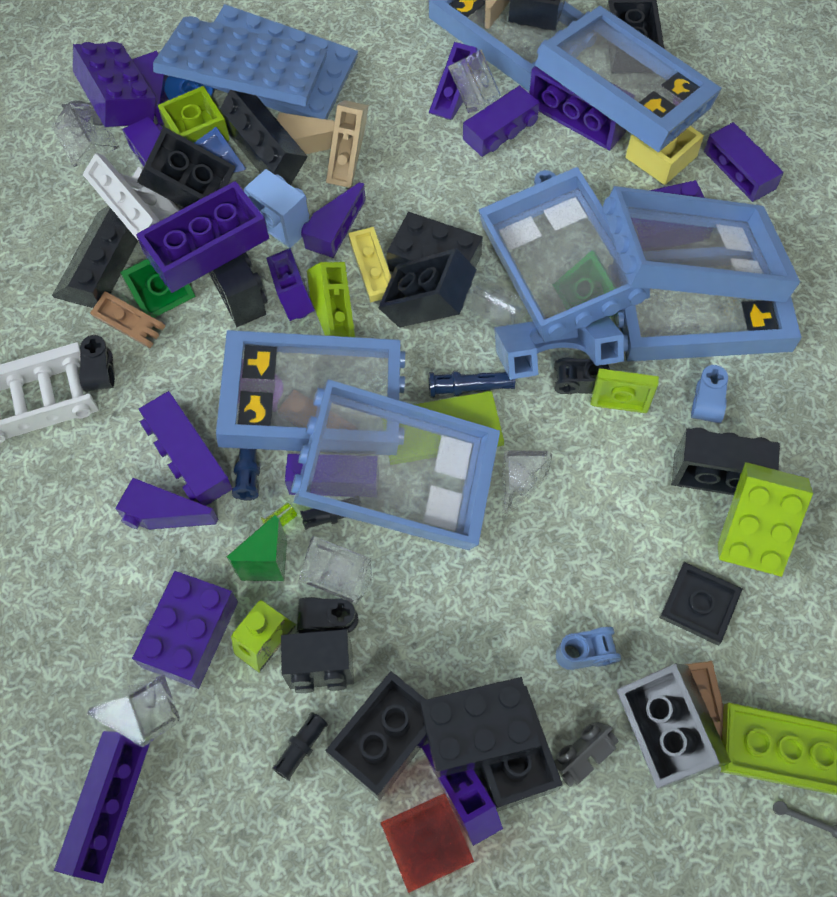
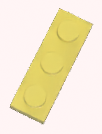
[348,227,391,303]

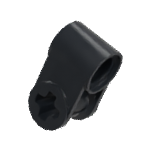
[79,335,115,392]
[554,357,610,394]
[297,597,359,633]

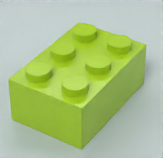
[718,462,813,577]

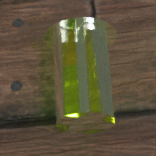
[261,502,297,527]

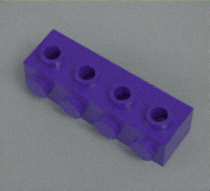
[138,391,233,506]
[54,731,150,884]

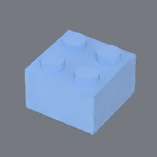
[244,169,310,248]

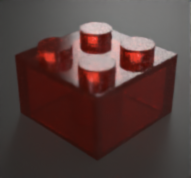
[381,793,474,895]

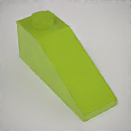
[306,262,355,337]

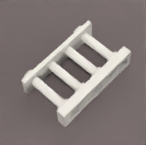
[83,153,180,240]
[0,342,99,443]

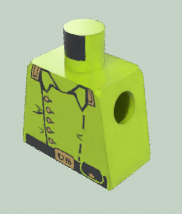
[231,600,297,673]

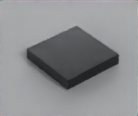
[659,562,743,646]

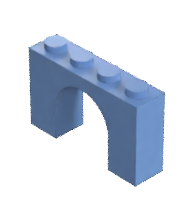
[494,316,624,380]

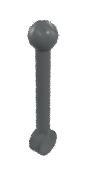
[773,801,837,839]

